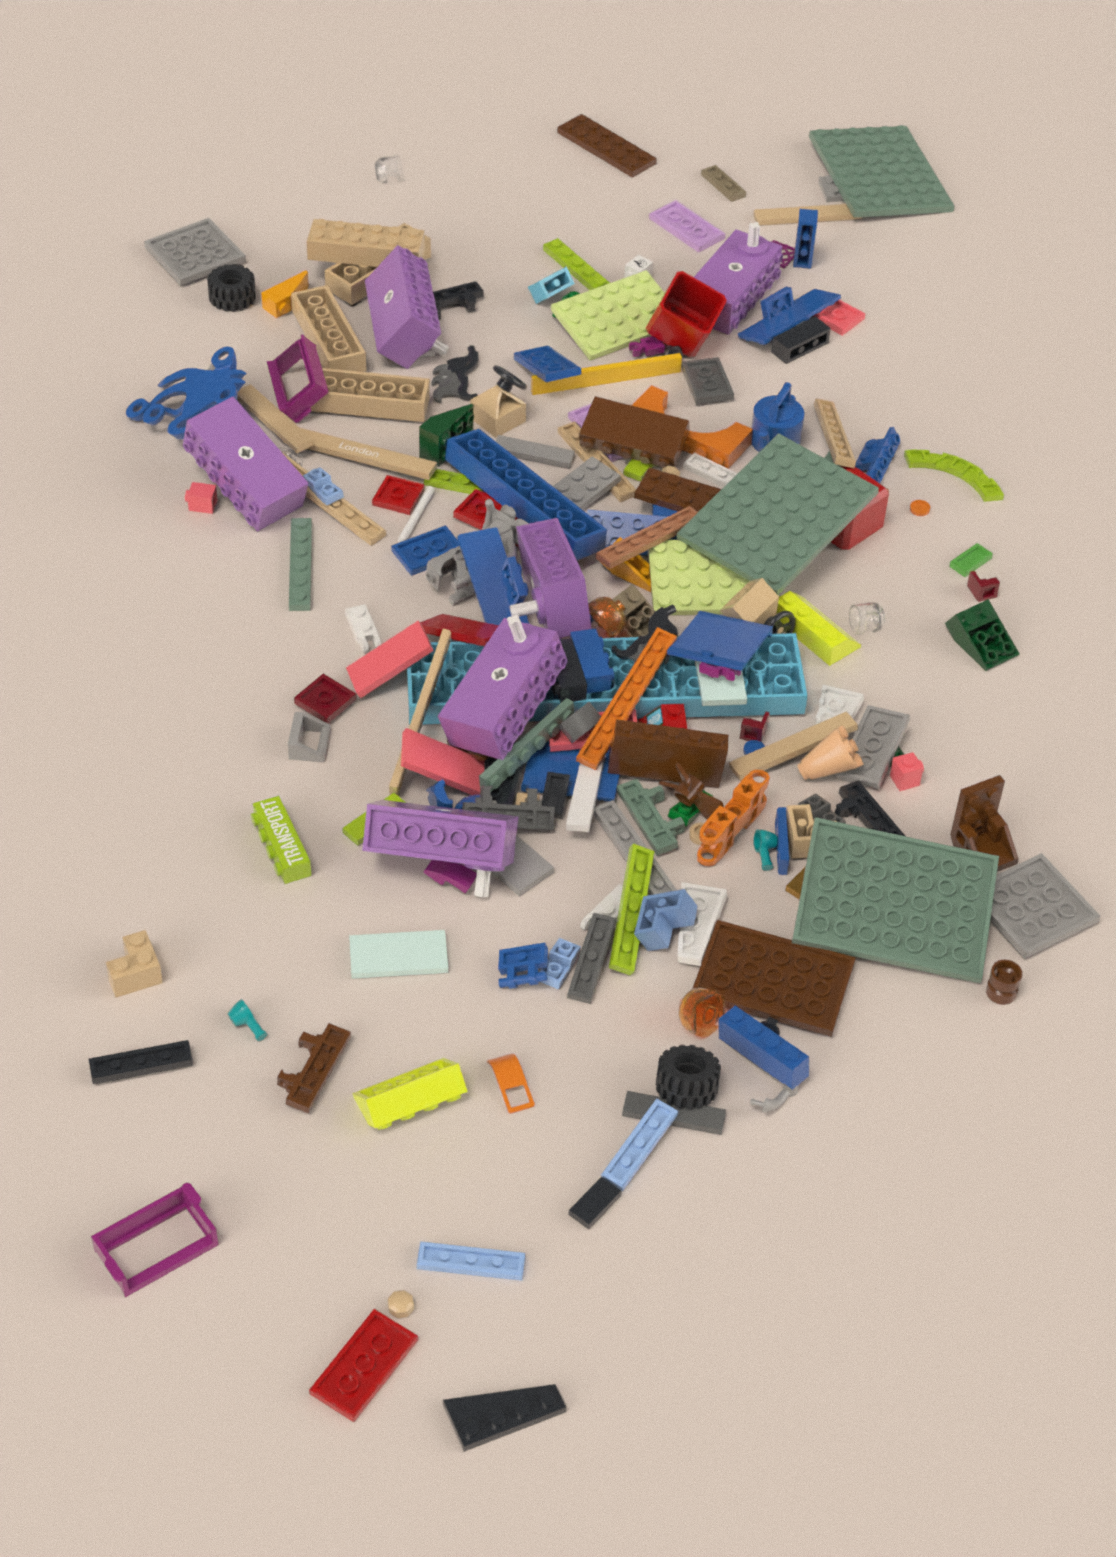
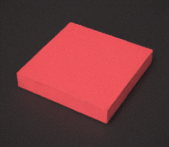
[813,300,865,336]

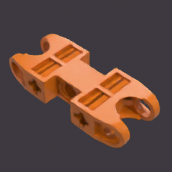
[697,769,770,866]

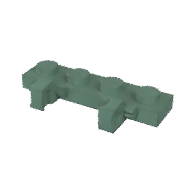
[617,779,685,855]

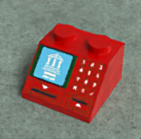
[638,704,687,729]

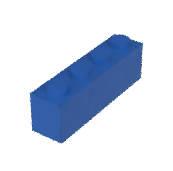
[718,1006,809,1090]

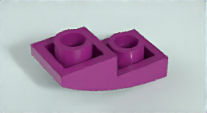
[423,860,477,894]

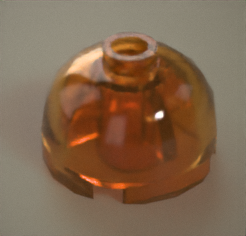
[588,596,626,638]
[678,987,726,1038]

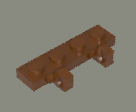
[277,1023,351,1114]

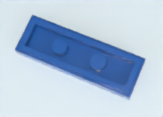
[775,807,789,875]

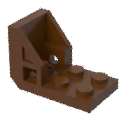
[950,775,1019,872]

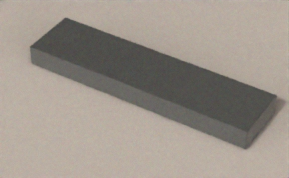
[567,912,616,1004]
[622,1091,726,1135]

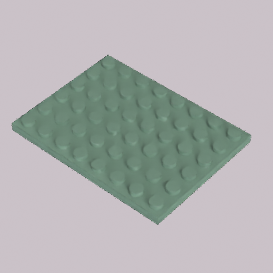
[809,125,955,218]
[677,433,879,595]
[792,817,999,983]

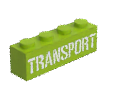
[250,796,311,884]

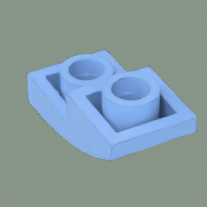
[303,467,344,506]
[540,938,581,989]

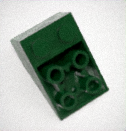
[419,404,475,467]
[945,599,1020,671]

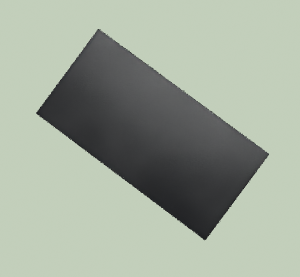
[542,772,570,819]
[568,1176,622,1230]

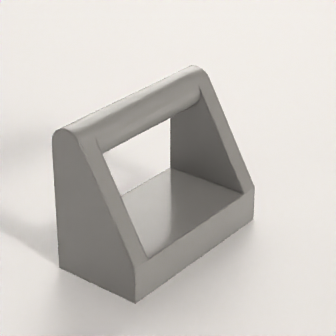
[288,712,331,762]

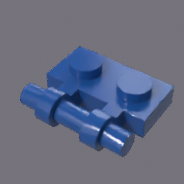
[498,942,548,989]

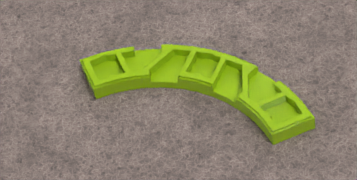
[904,449,1004,502]

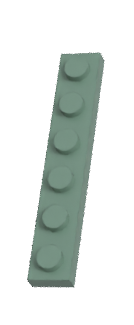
[289,518,312,611]
[479,698,574,792]

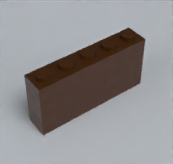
[579,396,690,468]
[608,719,729,788]

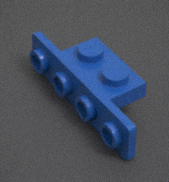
[855,427,900,483]

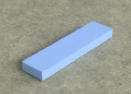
[601,1098,678,1192]
[417,1241,525,1281]

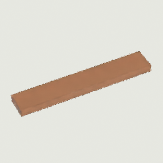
[596,506,698,569]

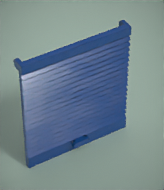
[667,611,773,671]
[521,741,620,802]

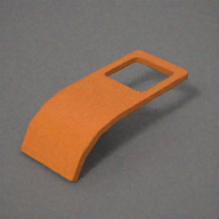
[487,1053,535,1114]

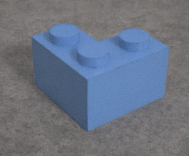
[634,889,698,951]

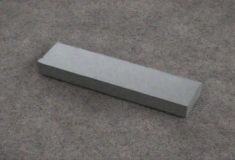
[496,435,575,469]

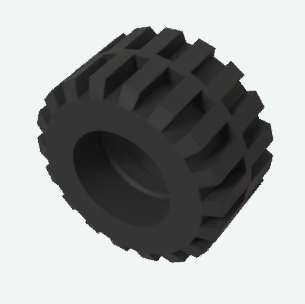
[207,264,256,311]
[655,1044,721,1109]

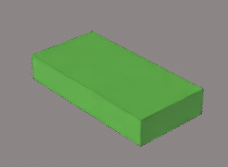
[949,543,993,577]

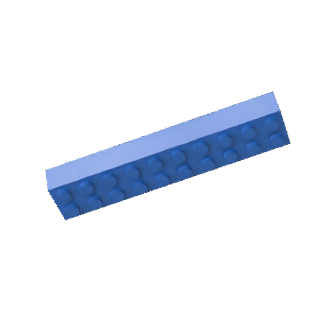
[445,429,607,560]

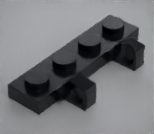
[433,281,484,320]
[834,780,905,836]

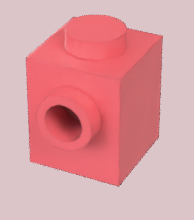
[185,482,218,514]
[890,752,924,791]

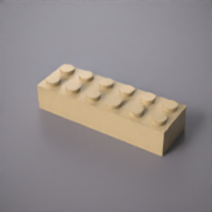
[307,219,425,267]
[325,223,431,305]
[291,285,366,372]
[308,368,430,422]

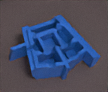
[426,779,453,808]

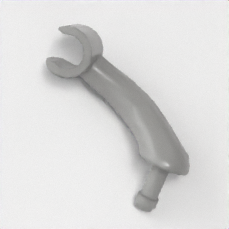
[750,1084,798,1112]

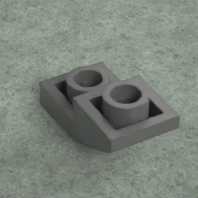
[558,702,601,743]
[798,793,846,824]

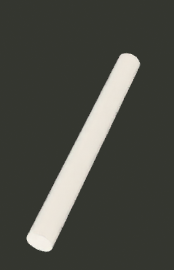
[398,486,435,542]

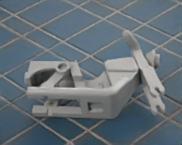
[425,499,529,605]

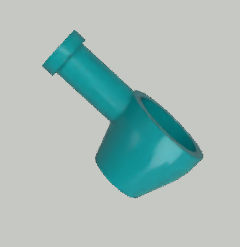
[753,829,777,871]
[227,999,267,1041]

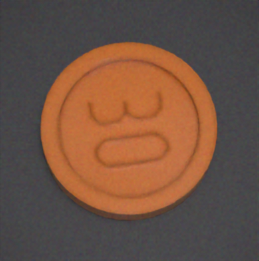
[910,500,930,516]

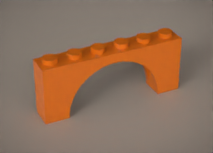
[632,385,753,469]

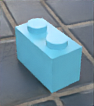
[528,267,575,304]

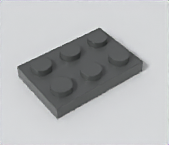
[681,357,734,404]

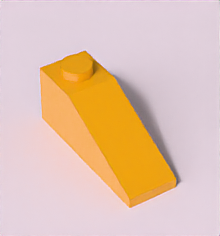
[261,270,309,319]
[599,537,651,592]

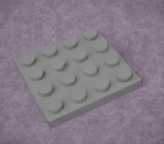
[144,218,246,286]
[990,853,1101,959]

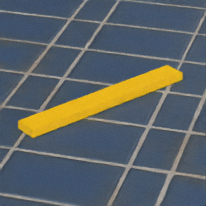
[531,353,682,395]

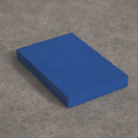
[391,525,460,576]

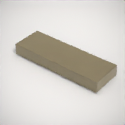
[701,165,746,202]

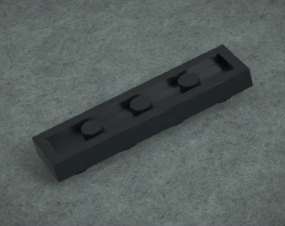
[89,1040,193,1084]

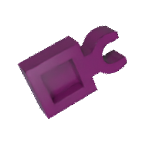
[629,336,665,357]
[699,662,741,681]

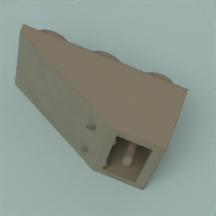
[595,584,656,638]

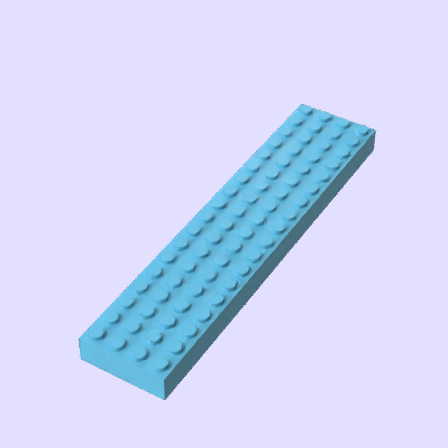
[407,633,807,725]

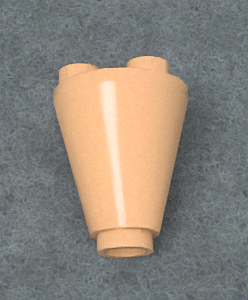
[797,725,864,780]

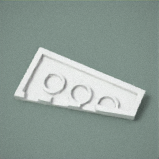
[810,685,864,751]
[678,882,727,966]

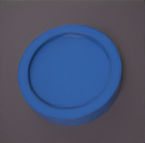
[743,740,765,755]

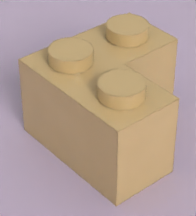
[786,804,837,858]
[106,930,163,998]

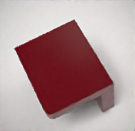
[967,571,1000,602]
[739,711,770,742]

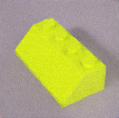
[776,591,861,666]
[352,1058,468,1130]

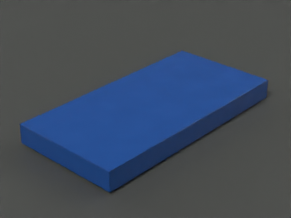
[514,345,582,382]

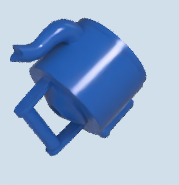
[751,382,805,452]

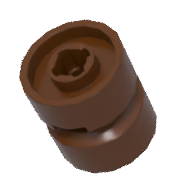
[986,959,1023,1005]

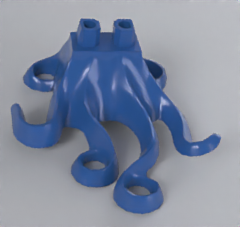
[126,346,247,440]

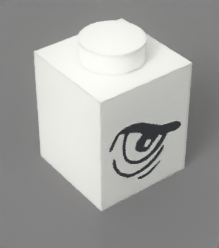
[624,255,653,278]

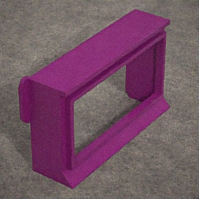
[266,334,329,423]
[91,1183,219,1298]

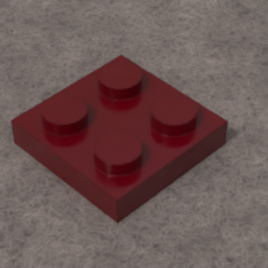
[294,673,357,724]

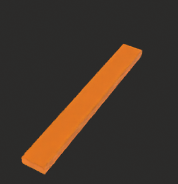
[576,627,677,770]

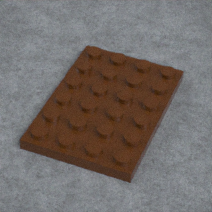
[691,920,856,1037]

